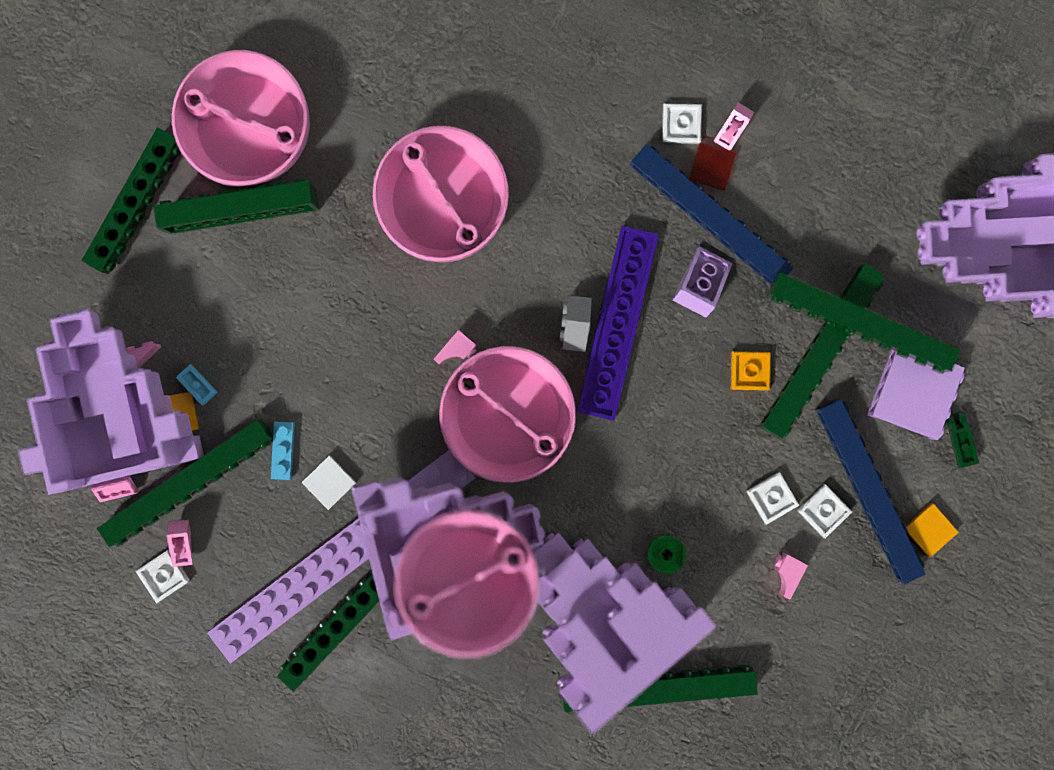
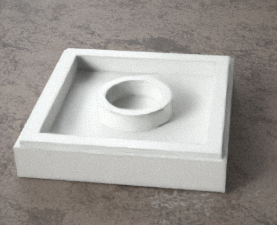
[662,104,702,144]
[302,456,356,510]
[746,472,799,525]
[797,484,852,538]
[135,550,190,603]

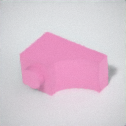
[714,102,754,151]
[434,330,477,365]
[167,520,193,567]
[774,552,808,600]

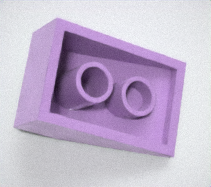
[673,246,732,317]

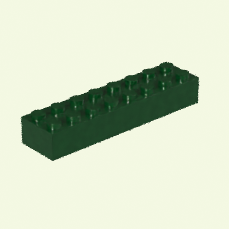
[153,178,319,234]

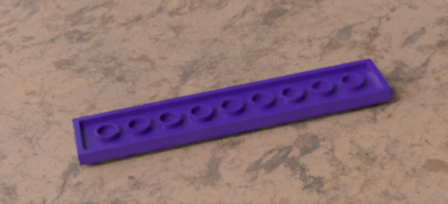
[577,226,659,421]

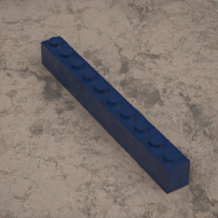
[630,144,793,285]
[815,400,926,584]

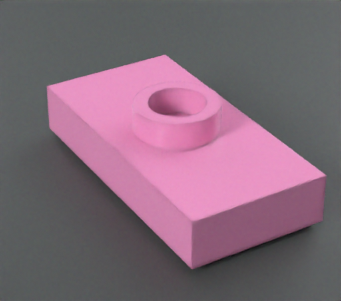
[91,476,138,502]

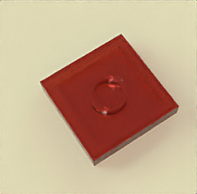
[689,143,736,190]

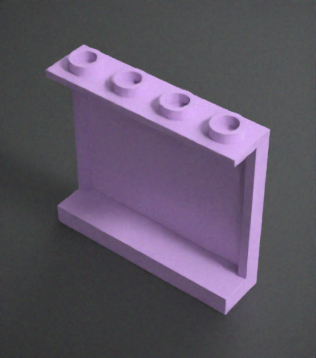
[867,350,965,440]

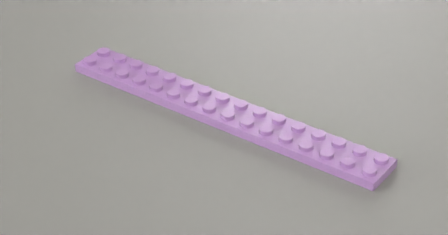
[207,450,476,663]

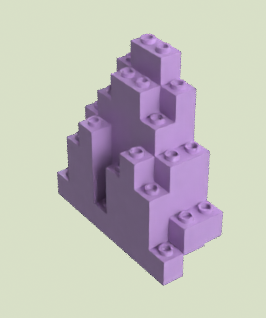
[917,155,1054,318]
[19,308,204,495]
[351,476,545,644]
[531,533,716,734]

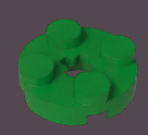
[647,535,686,574]

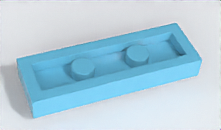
[271,421,295,480]

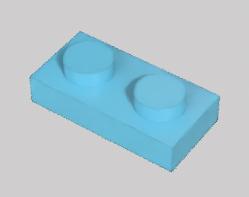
[176,364,218,405]

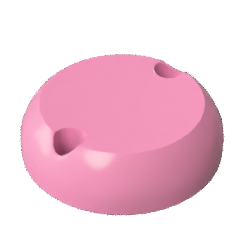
[172,50,310,188]
[373,126,509,262]
[440,347,575,482]
[395,510,539,657]

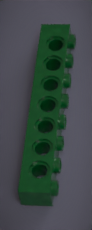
[81,127,181,275]
[277,575,379,692]

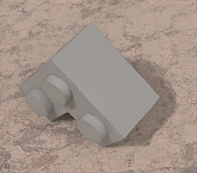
[559,295,592,352]

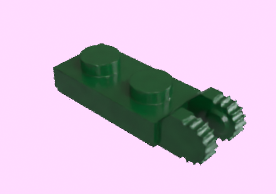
[946,412,979,468]

